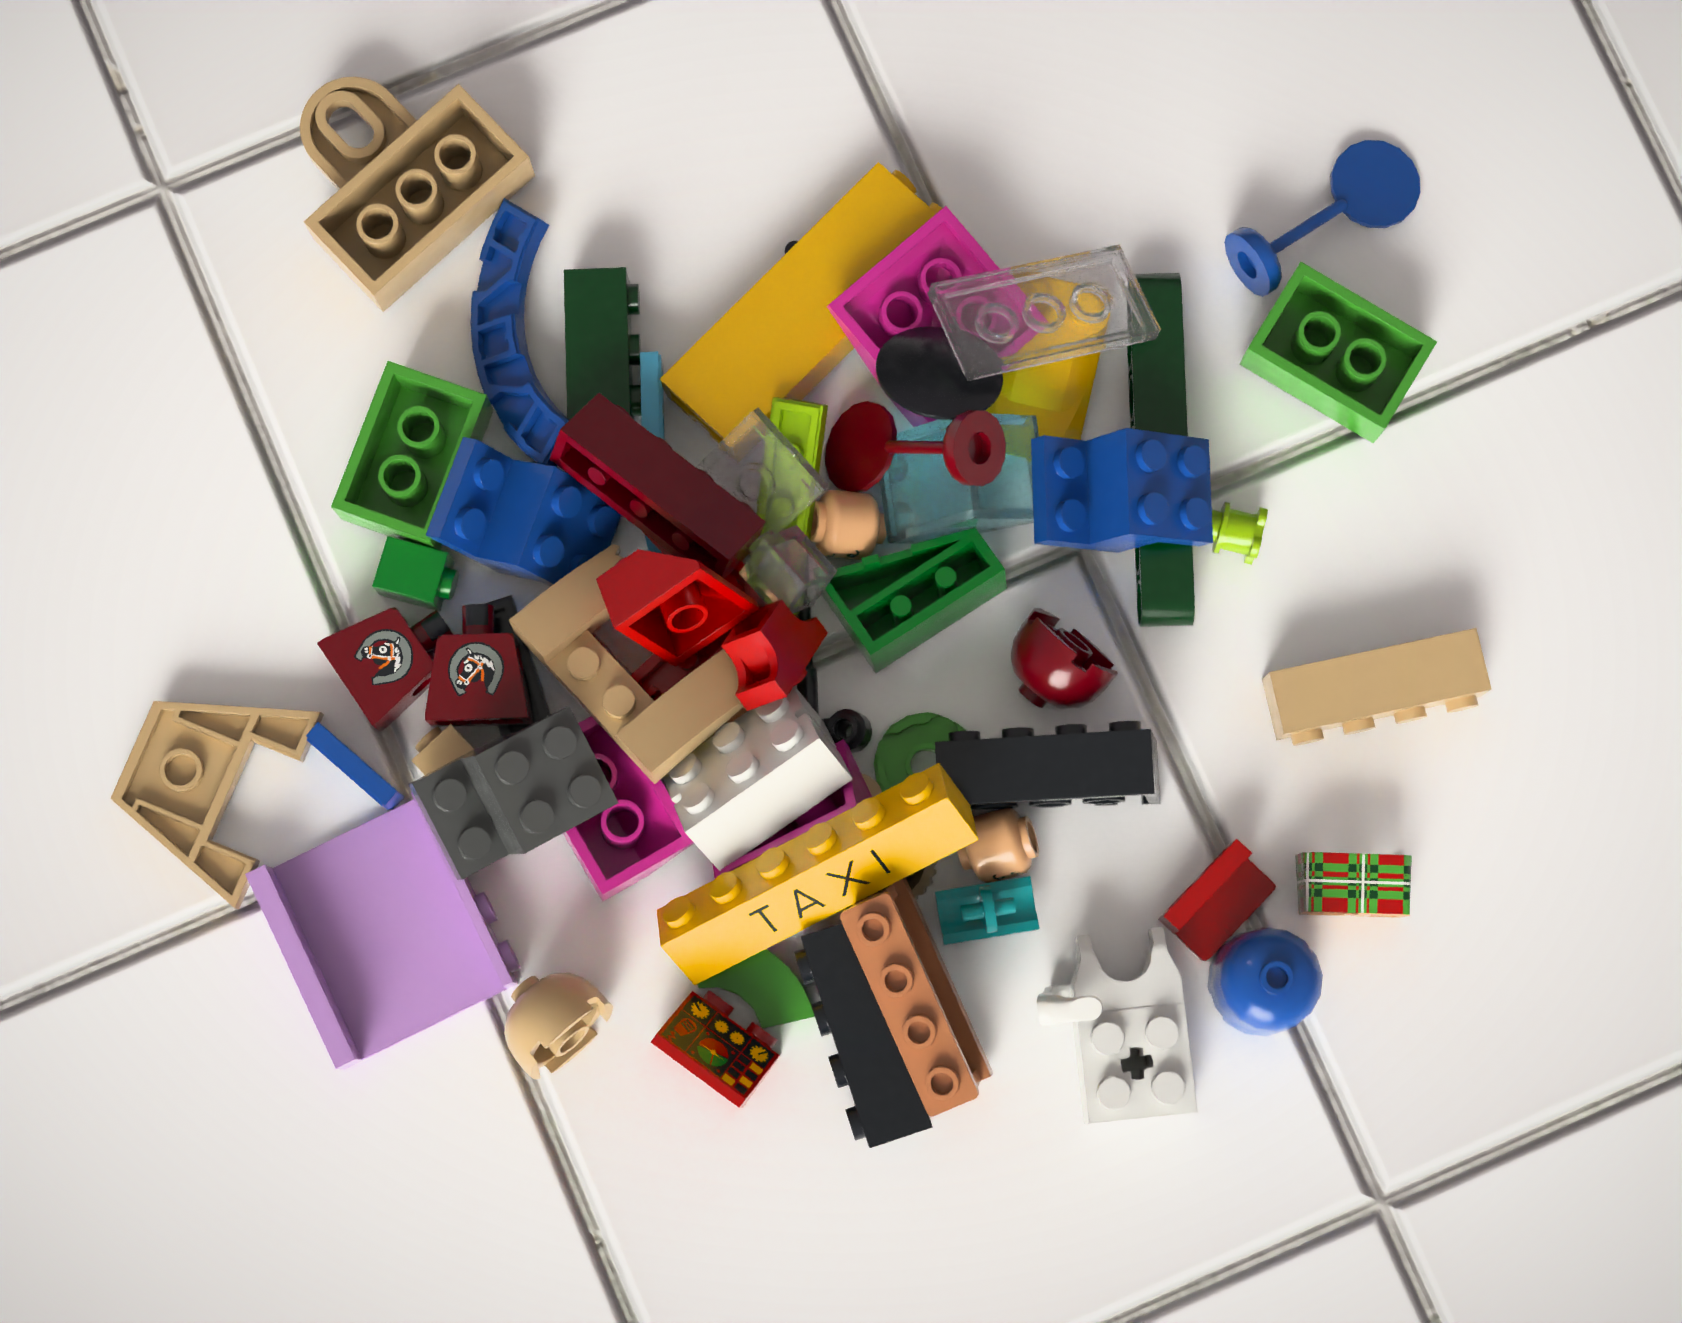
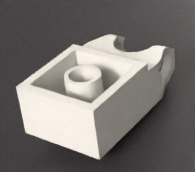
[1070,926,1198,1124]

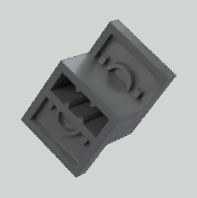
[408,706,618,880]

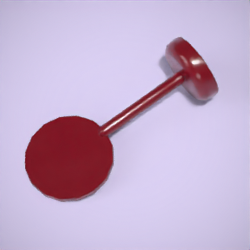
[825,401,1006,492]

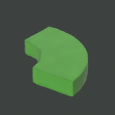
[697,949,814,1029]

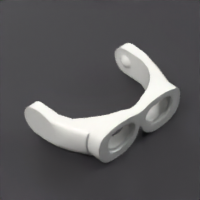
[1037,984,1103,1026]

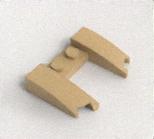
[509,544,744,784]

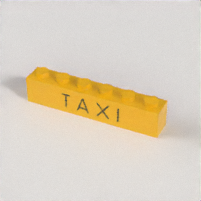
[657,763,979,985]

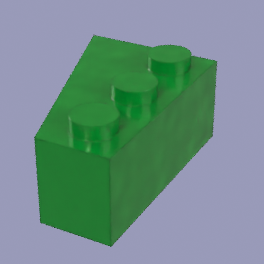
[813,527,1007,674]

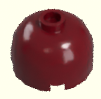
[1010,608,1118,709]

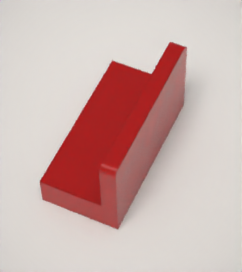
[1158,839,1276,961]

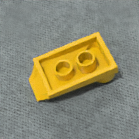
[985,277,1112,460]

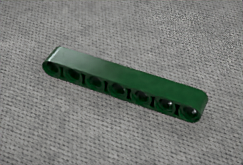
[1125,273,1195,627]

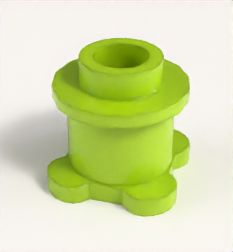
[1212,502,1268,565]

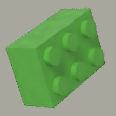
[1239,262,1437,444]
[331,361,494,550]

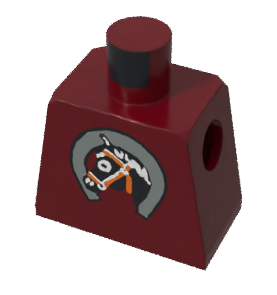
[425,604,533,727]
[317,607,453,732]

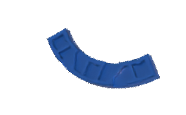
[470,198,570,467]

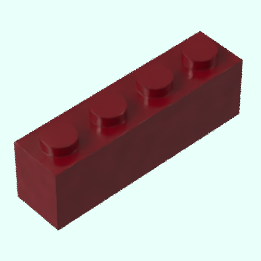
[550,393,766,579]

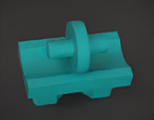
[935,876,1040,946]

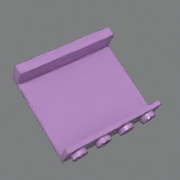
[245,793,521,1070]

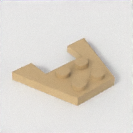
[110,701,324,910]

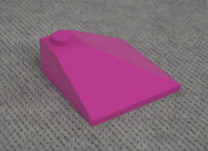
[827,206,1048,435]

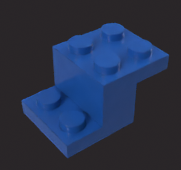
[1031,428,1213,553]
[426,437,622,587]

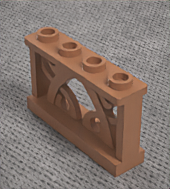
[840,877,993,1117]

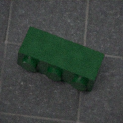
[563,267,642,419]

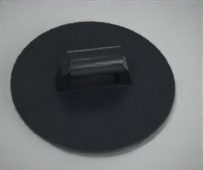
[876,327,1003,420]

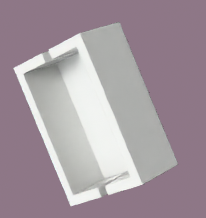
[663,686,853,871]

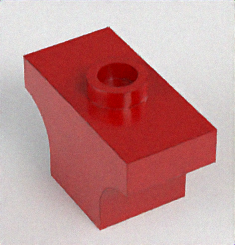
[721,599,828,711]

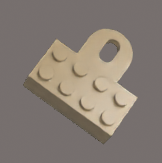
[300,77,535,312]

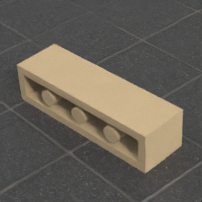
[1262,628,1492,746]

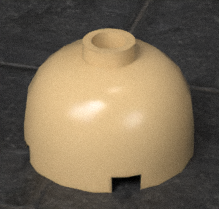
[504,972,614,1080]

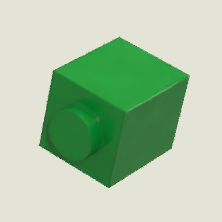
[372,536,459,612]

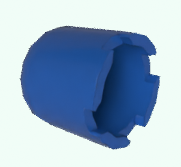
[1207,928,1323,1036]

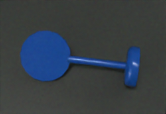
[1224,140,1421,297]

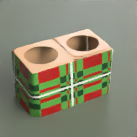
[1295,852,1412,918]

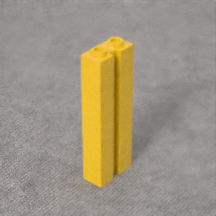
[660,162,942,463]

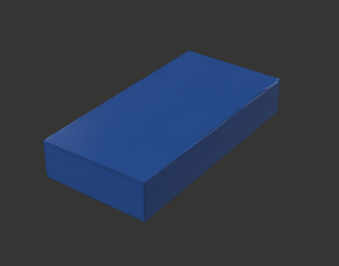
[306,722,405,811]

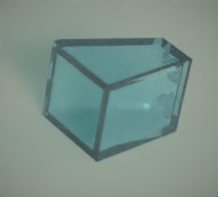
[880,413,1039,544]

